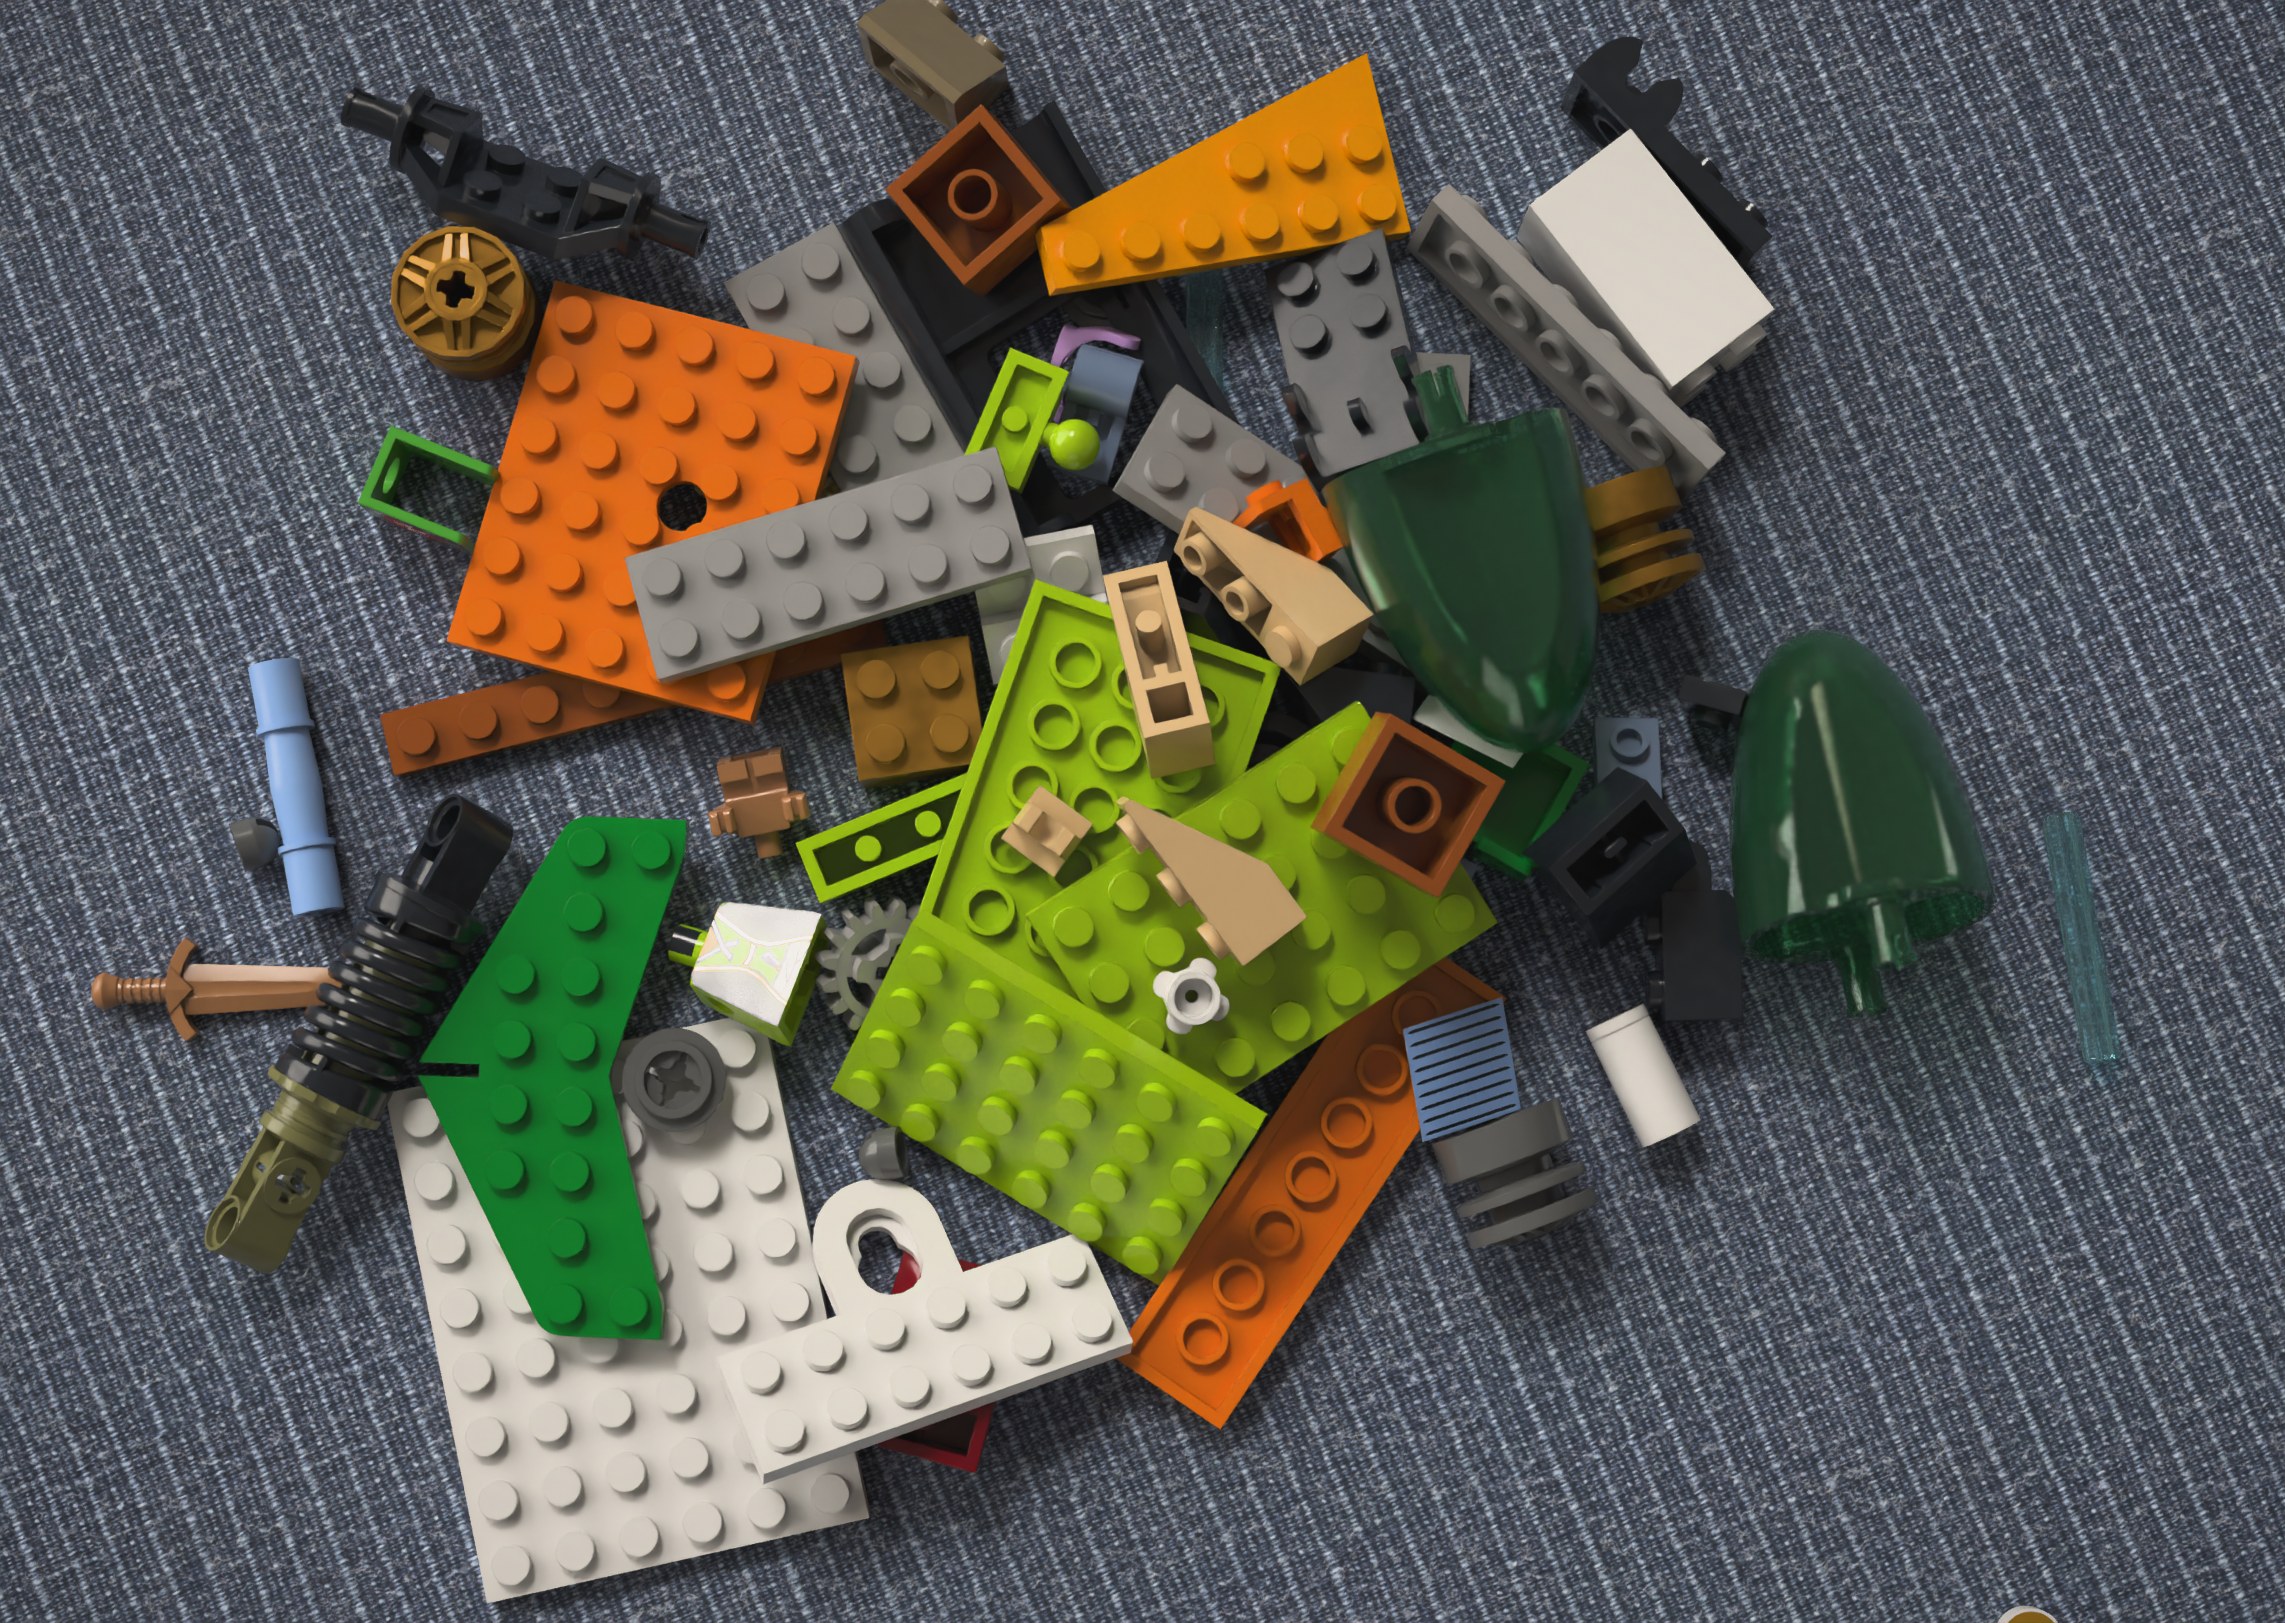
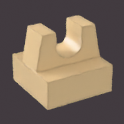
[1001,785,1093,877]

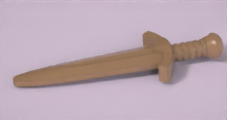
[91,938,341,1042]

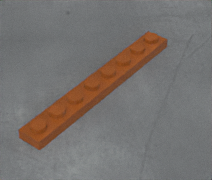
[380,619,888,778]

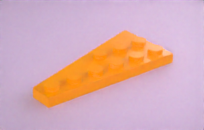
[1035,53,1411,296]

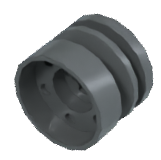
[1432,1097,1599,1249]

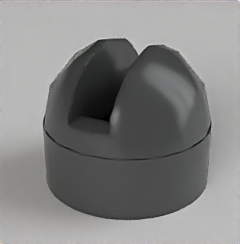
[229,817,281,872]
[859,1126,909,1180]

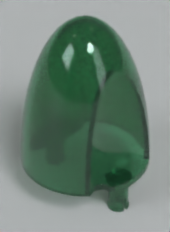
[1322,365,1600,753]
[1729,629,1998,1019]

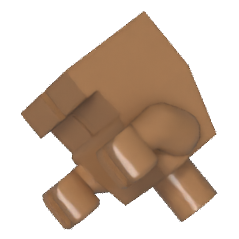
[708,746,810,858]

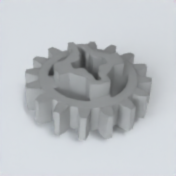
[815,895,920,1031]

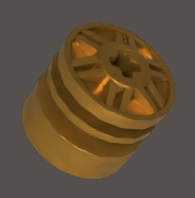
[391,226,542,380]
[1542,466,1706,617]

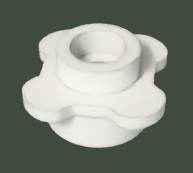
[1153,958,1229,1034]

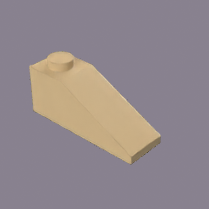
[1103,561,1216,779]

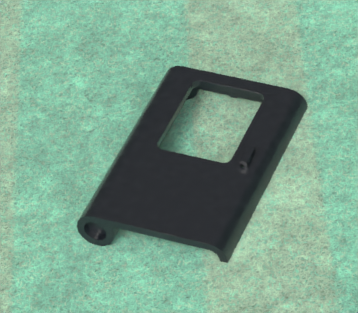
[839,100,1241,538]

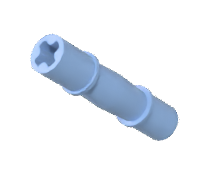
[248,658,345,918]

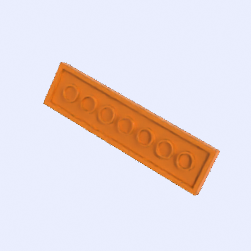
[1116,957,1507,1430]

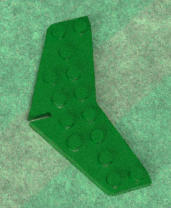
[418,816,690,1340]

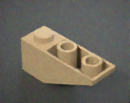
[1174,507,1374,686]
[1115,796,1307,966]

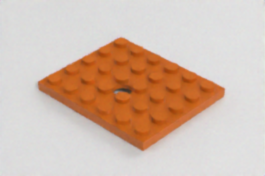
[446,280,860,725]

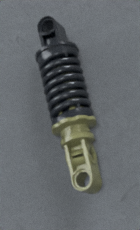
[204,794,513,1274]

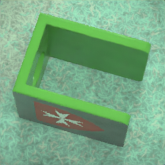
[358,426,500,557]

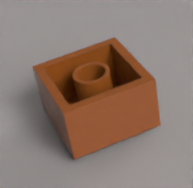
[885,104,1074,297]
[1310,712,1506,898]

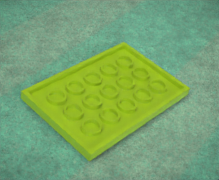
[917,579,1282,1002]
[1025,701,1498,1094]
[831,908,1267,1286]

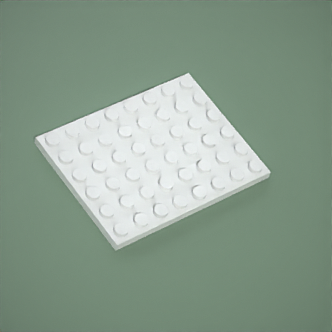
[387,1018,871,1603]

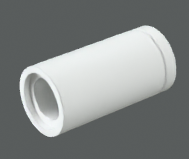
[1585,1003,1701,1147]

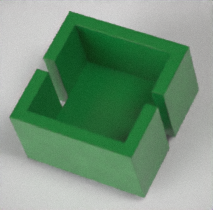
[1449,736,1590,883]

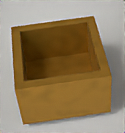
[841,635,983,789]

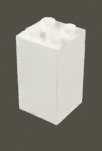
[1516,129,1774,408]

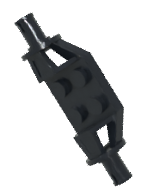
[341,86,711,260]

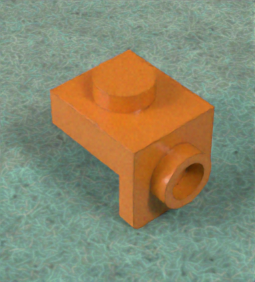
[1232,478,1344,565]

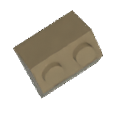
[856,0,1008,131]

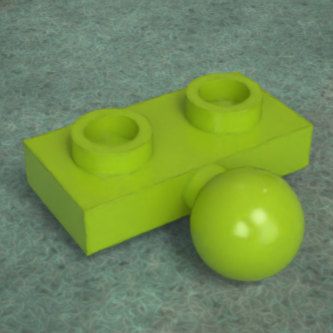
[964,348,1100,494]

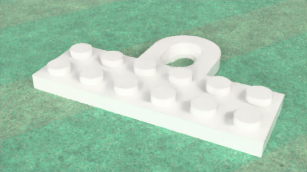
[716,1179,1133,1484]

